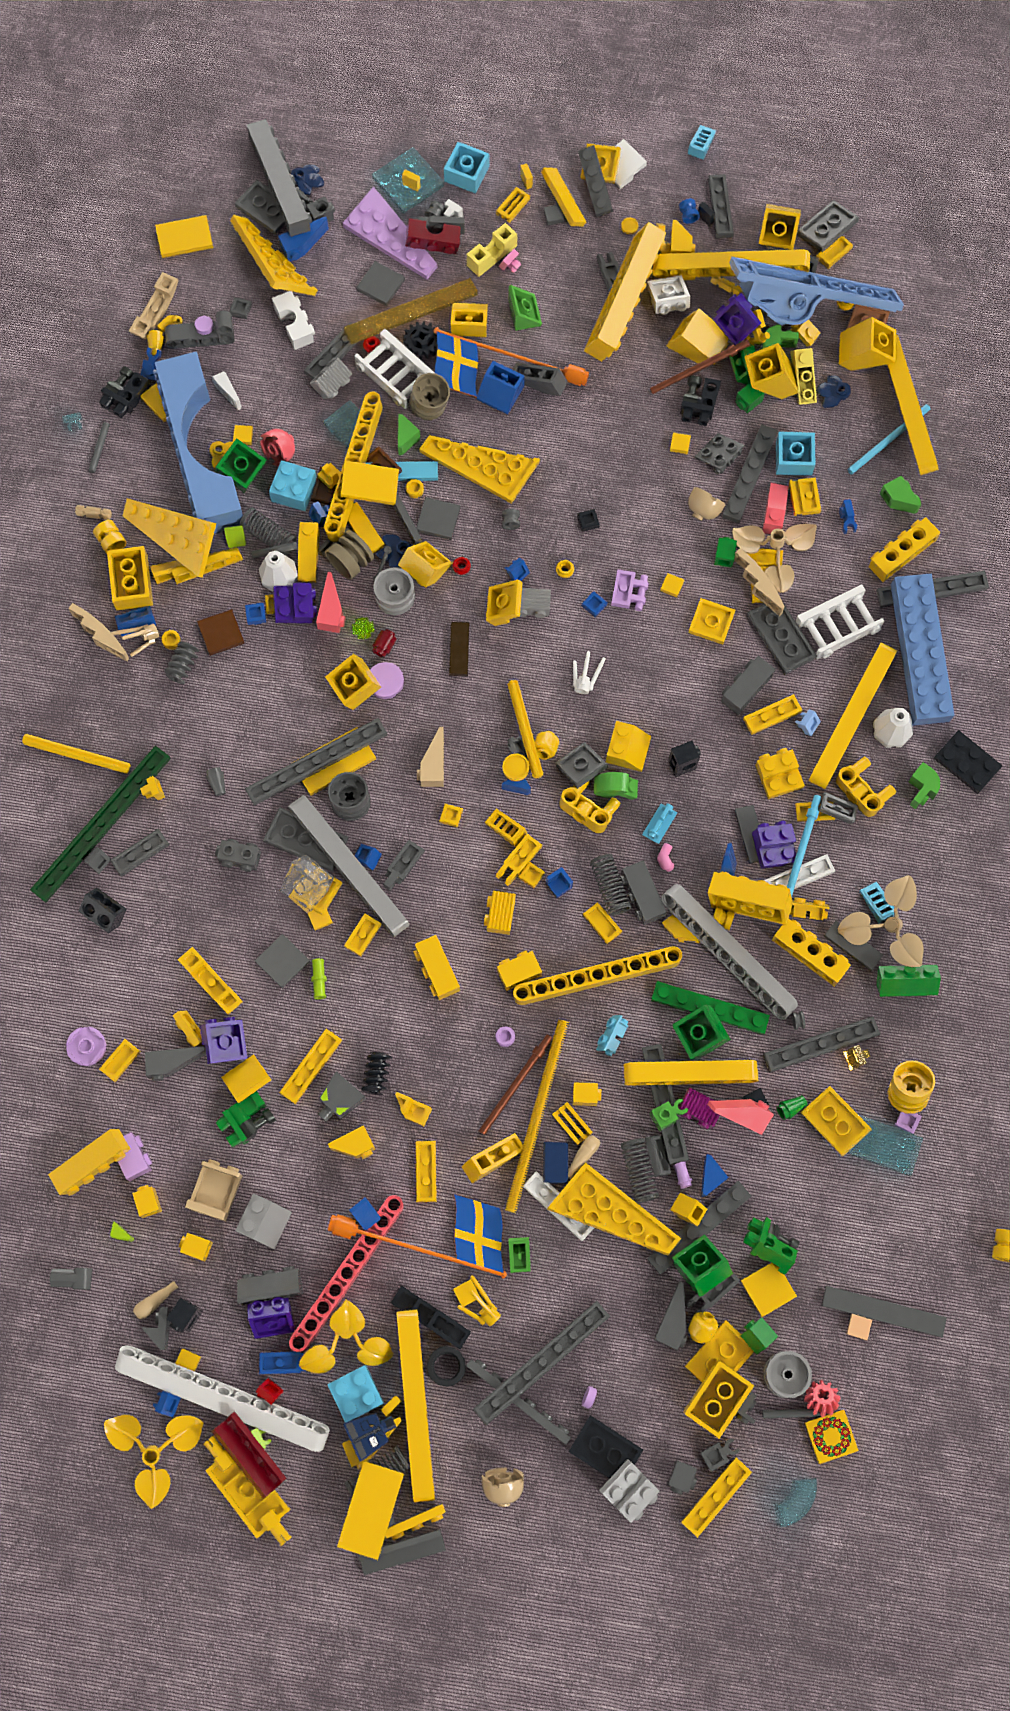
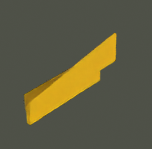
[150,548,243,584]

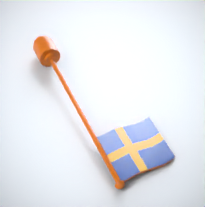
[434,327,590,398]
[327,1194,507,1279]

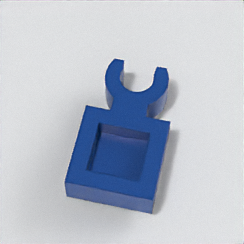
[141,347,162,381]

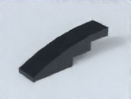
[390,1285,471,1349]

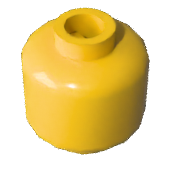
[535,731,559,760]
[688,1311,718,1344]

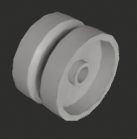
[373,567,415,615]
[763,1351,812,1398]

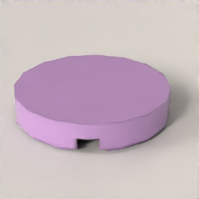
[370,662,404,699]
[66,1027,106,1066]

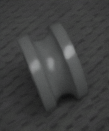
[792,1011,806,1030]

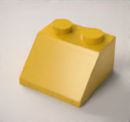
[398,541,453,587]
[606,721,651,772]

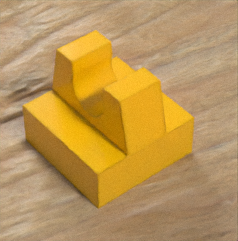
[317,463,341,489]
[140,776,165,800]

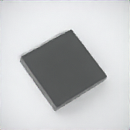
[357,261,405,306]
[416,497,461,540]
[555,742,608,789]
[255,934,310,989]

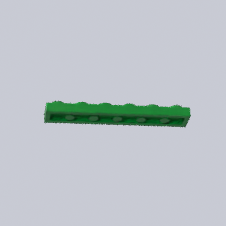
[651,981,770,1035]

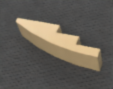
[734,548,785,616]
[69,603,129,661]

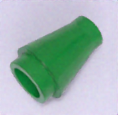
[776,1095,807,1120]

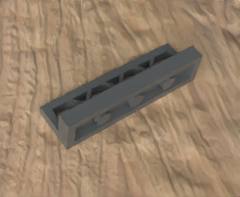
[358,1529,446,1575]

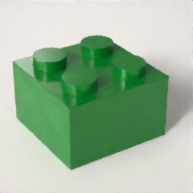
[215,438,267,494]
[672,1005,731,1060]
[672,1234,733,1297]

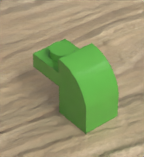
[761,325,799,349]
[908,762,940,809]
[594,772,638,800]

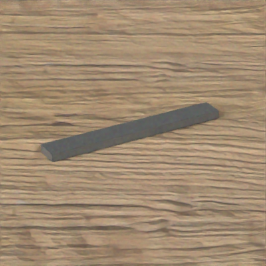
[245,718,388,806]
[472,1301,610,1426]

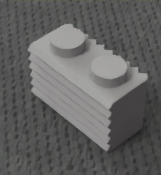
[310,357,352,399]
[520,588,551,618]

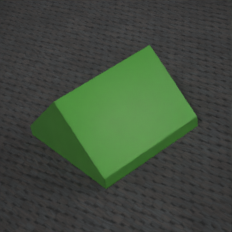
[508,285,542,331]

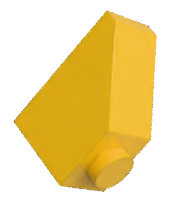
[670,220,695,254]
[328,1125,375,1159]

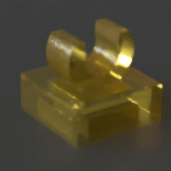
[844,1045,871,1071]

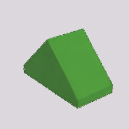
[398,414,421,455]
[508,1237,531,1273]

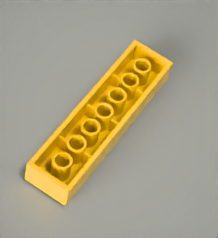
[584,222,666,362]

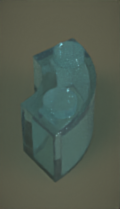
[774,1478,817,1527]

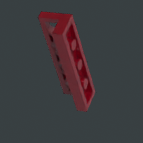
[212,1411,287,1499]

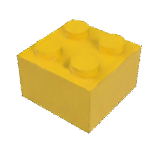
[325,653,381,710]

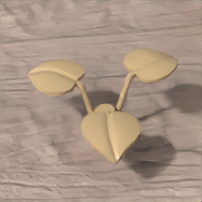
[732,524,817,593]
[838,875,924,967]

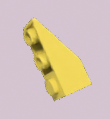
[790,348,817,405]

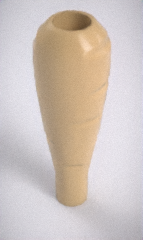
[568,1135,600,1179]
[133,1281,178,1319]

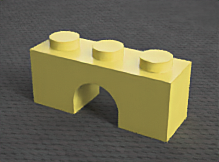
[467,223,517,277]

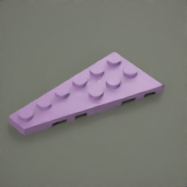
[343,187,437,280]

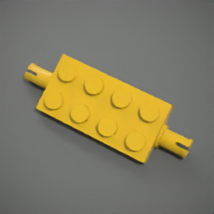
[203,1436,291,1546]

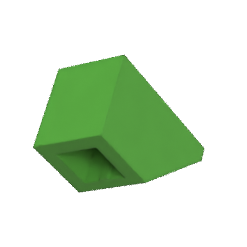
[880,476,921,514]

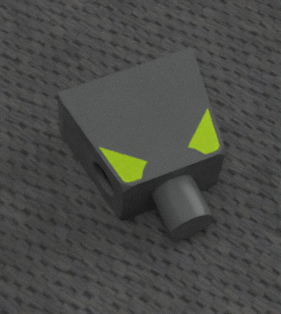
[317,1071,366,1122]

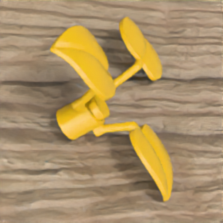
[299,1299,394,1374]
[104,1414,204,1509]

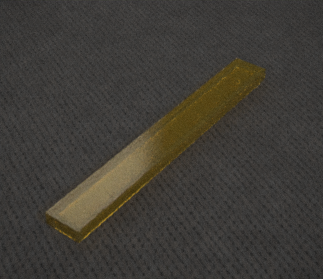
[344,278,478,344]

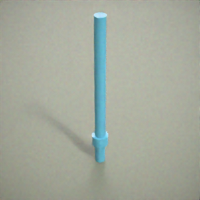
[848,404,930,474]
[787,795,822,898]

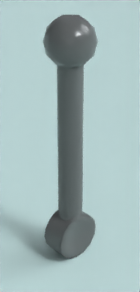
[373,546,392,581]

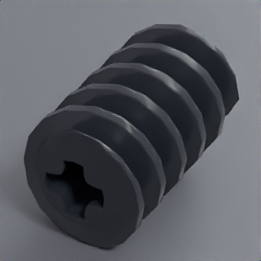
[361,1052,392,1095]

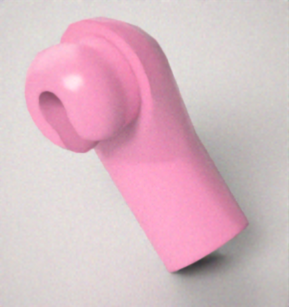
[657,843,674,872]

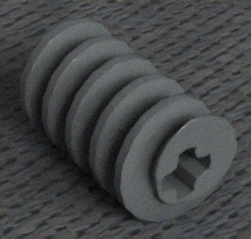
[164,642,200,685]

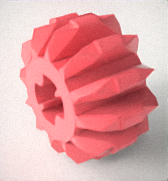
[804,1380,840,1418]

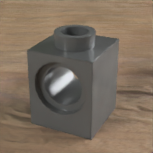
[306,197,335,223]

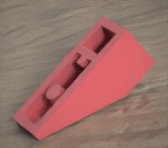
[762,483,789,534]
[316,572,346,633]
[707,1099,774,1135]

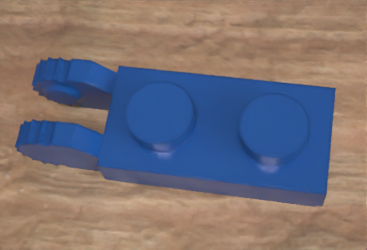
[259,1352,306,1374]

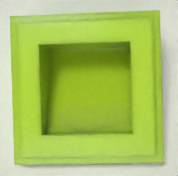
[224,525,246,548]
[110,1222,134,1242]

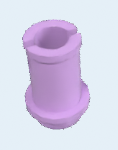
[673,1162,693,1189]

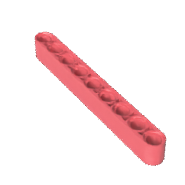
[289,1195,404,1353]

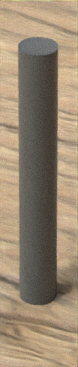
[88,422,110,473]
[252,542,298,558]
[762,1408,821,1419]

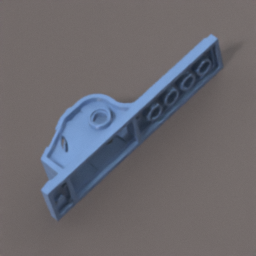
[729,256,904,325]

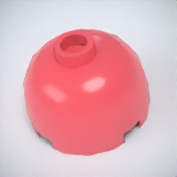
[260,429,295,467]

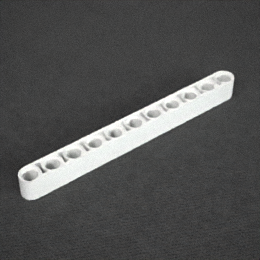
[115,1345,329,1452]

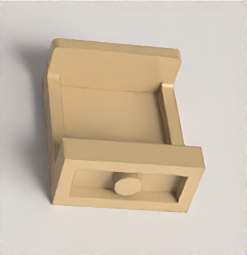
[185,1159,242,1222]

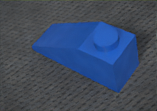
[278,216,329,261]

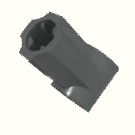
[50,1268,92,1290]

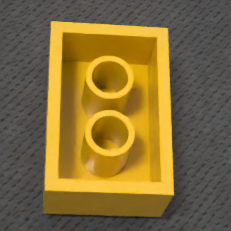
[107,546,153,610]
[683,1359,754,1439]

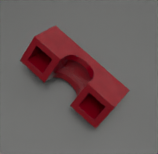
[405,218,461,255]

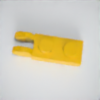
[496,834,542,886]

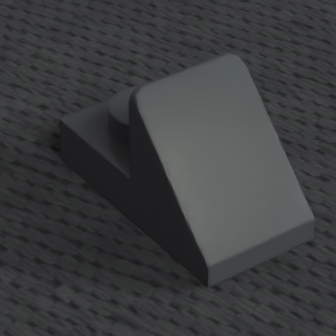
[142,1307,171,1350]

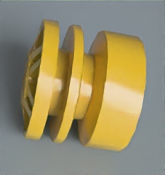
[887,1061,935,1114]

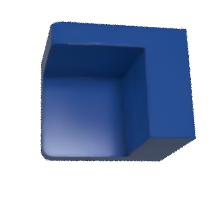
[546,867,573,898]

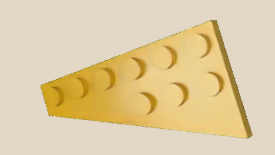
[230,215,318,296]
[419,435,540,504]
[123,498,216,578]
[547,1162,681,1256]

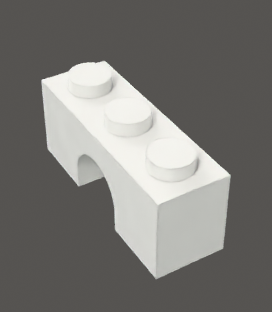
[272,291,315,350]

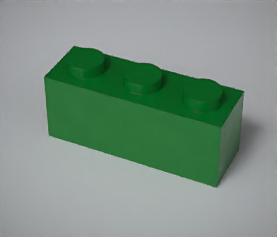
[876,965,941,997]

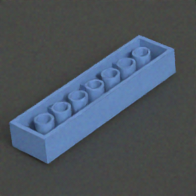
[890,573,955,726]

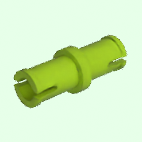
[311,958,327,1000]

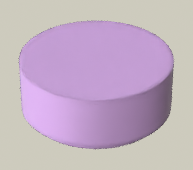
[195,316,213,335]
[496,1027,515,1047]
[582,1386,597,1409]

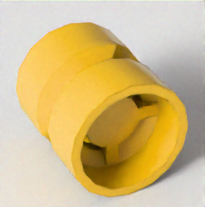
[93,520,127,554]
[992,1229,1010,1262]

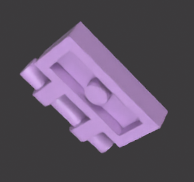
[611,570,648,611]

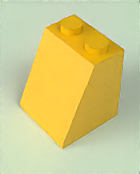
[759,204,801,250]
[666,309,729,365]
[839,317,896,371]
[745,343,799,399]

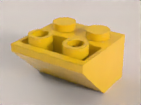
[451,303,488,337]

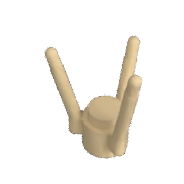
[111,624,159,657]

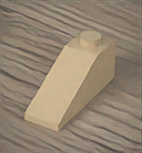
[417,727,444,787]

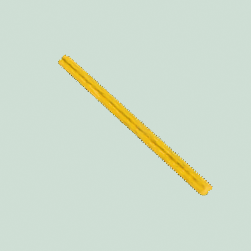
[505,1019,569,1213]

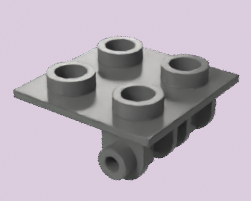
[695,433,744,475]

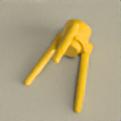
[457,1275,501,1326]

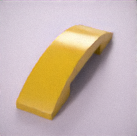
[178,947,243,1015]

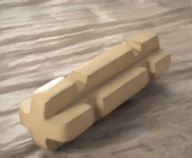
[75,505,112,520]

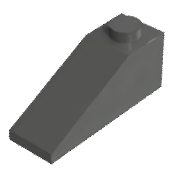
[513,363,568,396]
[145,1046,206,1081]
[654,1282,687,1351]

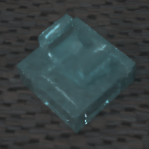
[62,412,83,431]

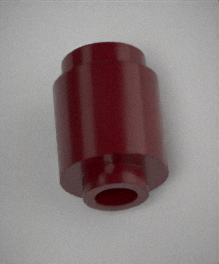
[372,629,397,658]

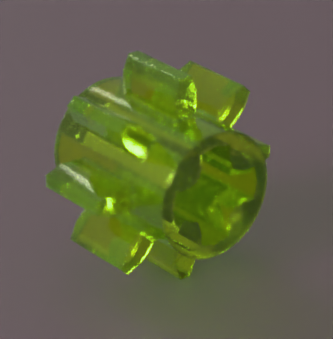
[352,617,375,639]

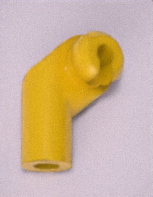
[156,315,183,333]

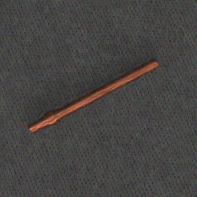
[650,339,750,394]
[478,1034,553,1135]

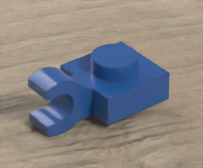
[839,499,857,534]

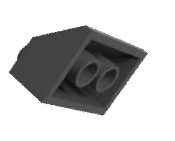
[237,1266,304,1306]

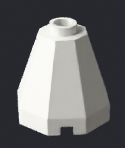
[259,551,298,592]
[873,708,913,748]

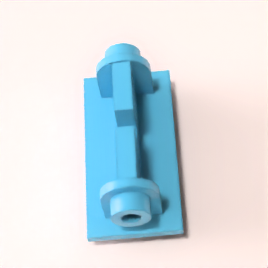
[642,803,677,844]
[596,1015,628,1056]

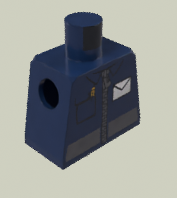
[343,1414,397,1462]

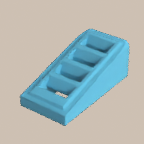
[688,125,716,160]
[860,882,894,924]

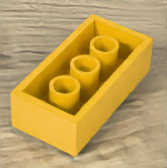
[708,872,792,925]

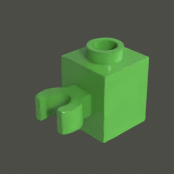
[650,1099,688,1132]

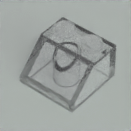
[280,855,334,913]

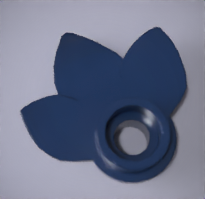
[291,164,324,195]
[816,375,851,408]
[376,534,412,568]

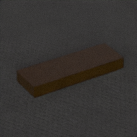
[449,622,470,676]

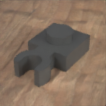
[700,1438,740,1472]

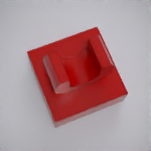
[256,1378,284,1405]

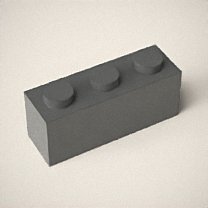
[721,656,776,715]
[620,860,667,925]

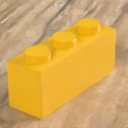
[413,935,460,1000]

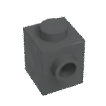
[667,1460,697,1495]

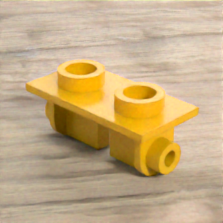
[790,897,830,921]

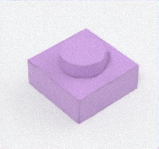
[894,1112,922,1135]

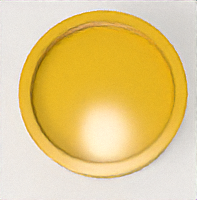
[502,754,529,781]

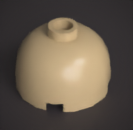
[688,487,725,521]
[482,1468,524,1507]

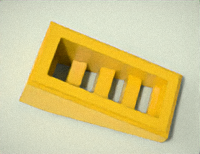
[485,808,528,847]

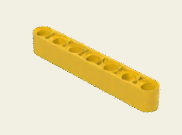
[623,1060,759,1086]

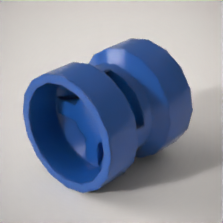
[679,199,700,224]

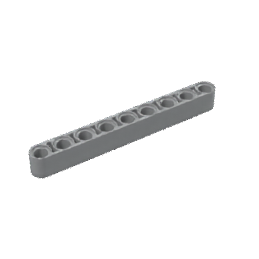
[288,795,410,937]
[661,884,798,1020]

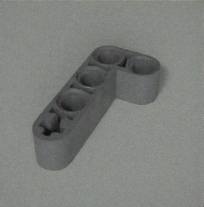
[165,311,235,349]

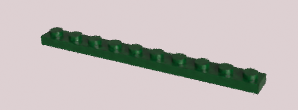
[30,745,171,903]

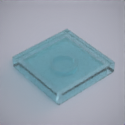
[323,400,370,448]

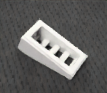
[212,372,241,410]

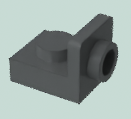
[736,1391,757,1425]

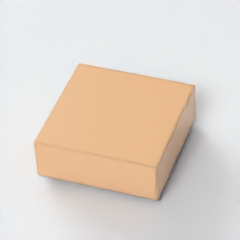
[846,1314,872,1340]

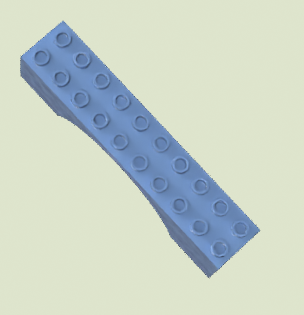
[153,351,245,534]

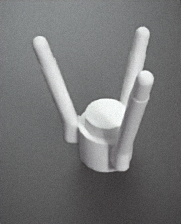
[572,651,605,694]

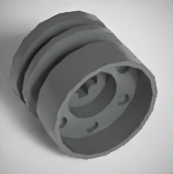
[328,772,371,821]

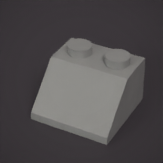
[235,1193,292,1250]

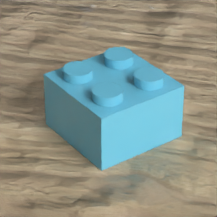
[444,142,490,194]
[776,432,815,476]
[269,460,317,512]
[327,1365,385,1423]

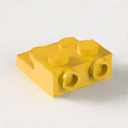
[486,580,522,626]
[755,748,805,799]

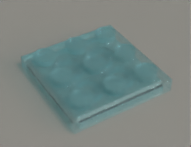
[372,147,445,214]

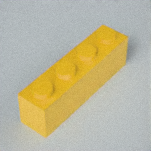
[48,1129,131,1196]

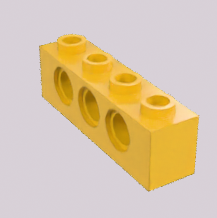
[869,517,941,582]
[772,918,851,987]

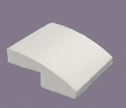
[615,139,647,189]

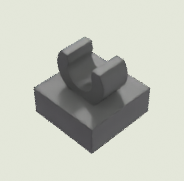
[84,847,111,874]

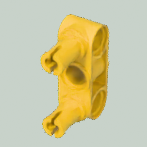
[836,756,896,817]
[559,781,620,833]

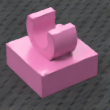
[498,249,521,273]

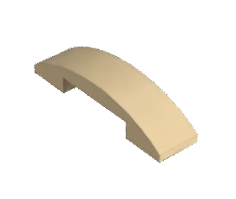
[129,272,179,339]

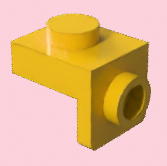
[790,320,820,347]

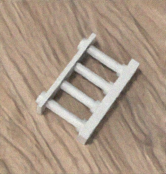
[354,329,434,409]
[795,585,884,659]

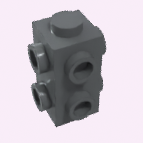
[215,839,261,872]

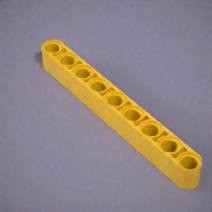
[652,249,810,278]
[887,335,939,475]
[324,392,383,542]
[808,642,898,789]
[513,946,682,1005]
[397,1309,435,1503]

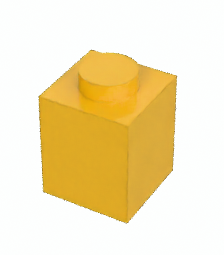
[573,1082,601,1106]
[132,1185,162,1218]
[670,1193,707,1226]
[179,1233,213,1262]

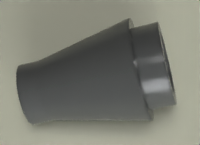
[205,767,226,797]

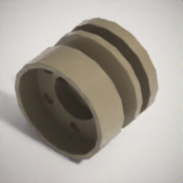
[409,373,450,420]
[325,530,374,580]

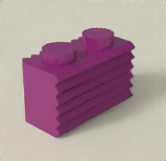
[678,1087,720,1130]

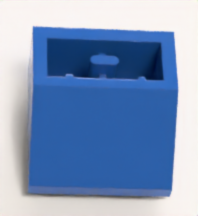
[476,361,525,415]

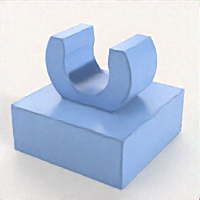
[795,709,821,736]

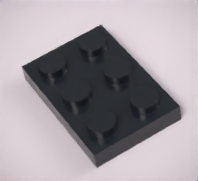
[933,730,1003,794]
[568,1415,643,1479]

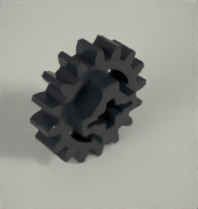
[403,321,438,359]

